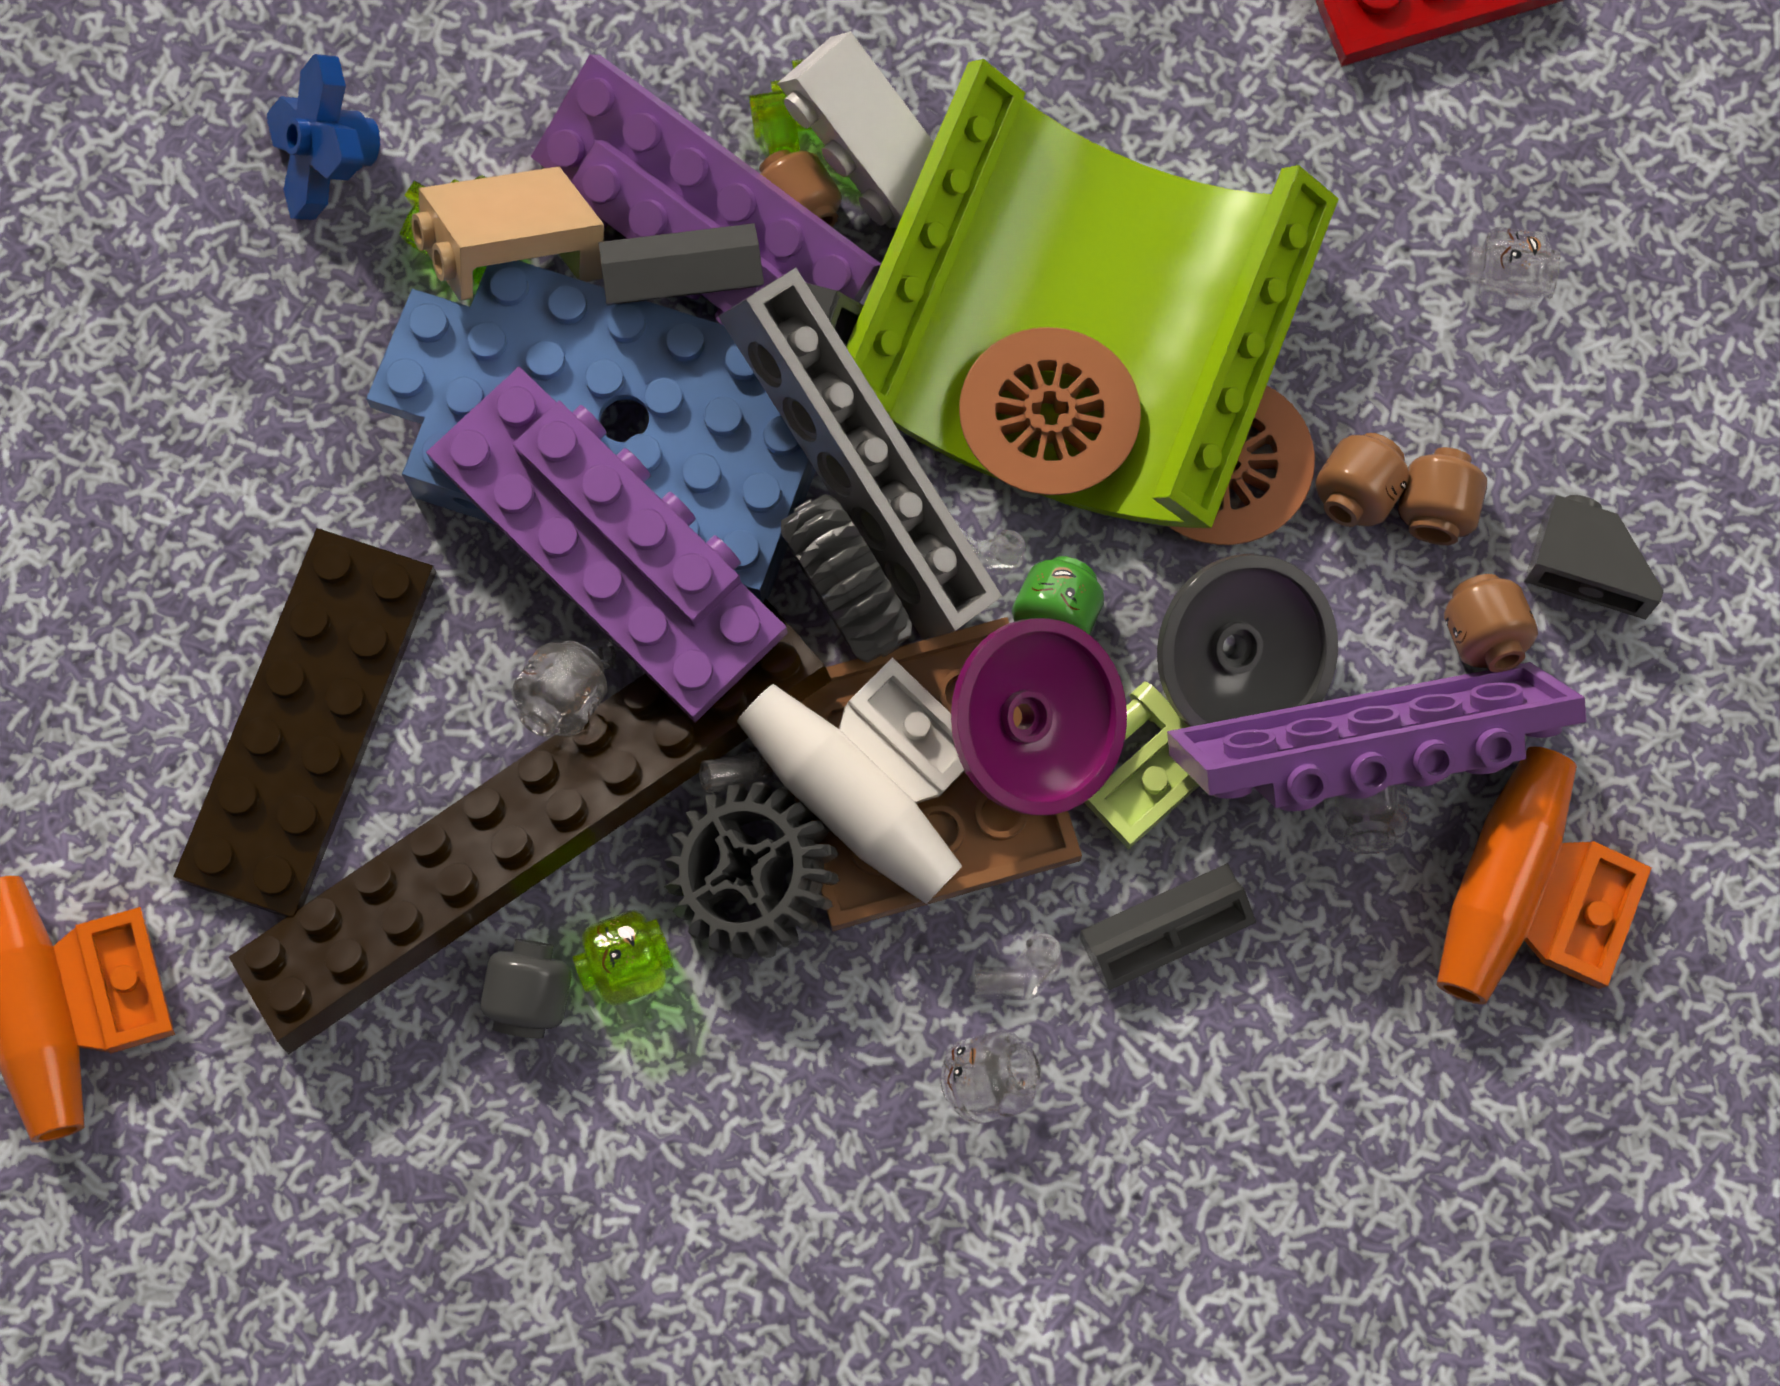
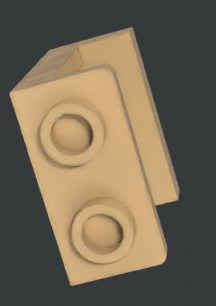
[412,166,604,301]

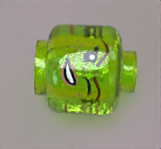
[572,910,675,1006]

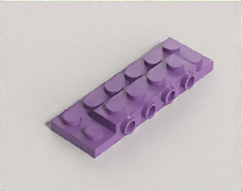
[531,54,881,325]
[426,366,788,722]
[1167,662,1586,811]

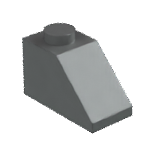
[1524,495,1664,620]

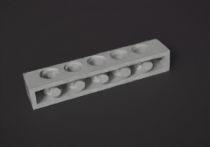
[718,268,1002,640]

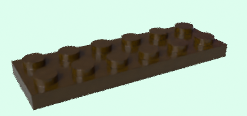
[173,528,436,917]

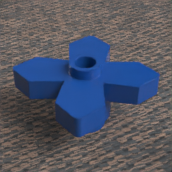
[266,54,380,220]

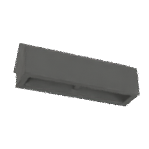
[598,223,764,306]
[1080,863,1256,990]

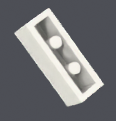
[777,31,934,228]

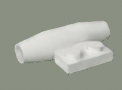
[737,657,964,904]

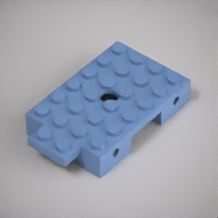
[366,261,816,603]

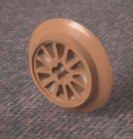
[959,327,1141,495]
[1169,386,1315,545]

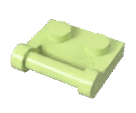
[1084,681,1199,850]

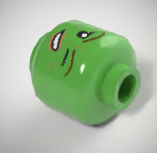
[1012,556,1104,635]

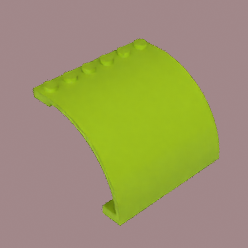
[846,59,1339,528]

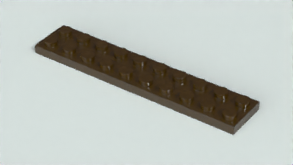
[229,598,832,1055]

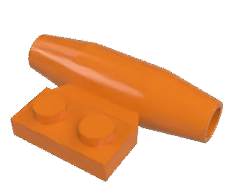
[1436,746,1652,1005]
[0,876,175,1142]

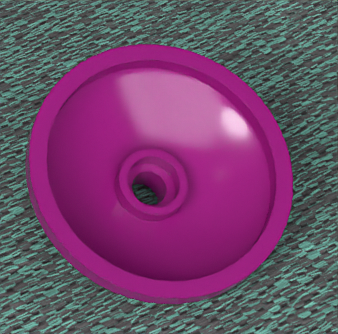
[951,618,1127,815]

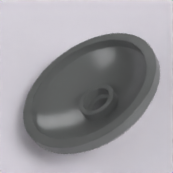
[1157,554,1338,727]

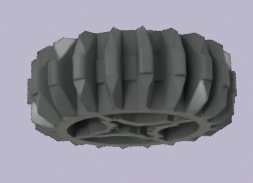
[781,494,912,663]
[664,782,840,960]

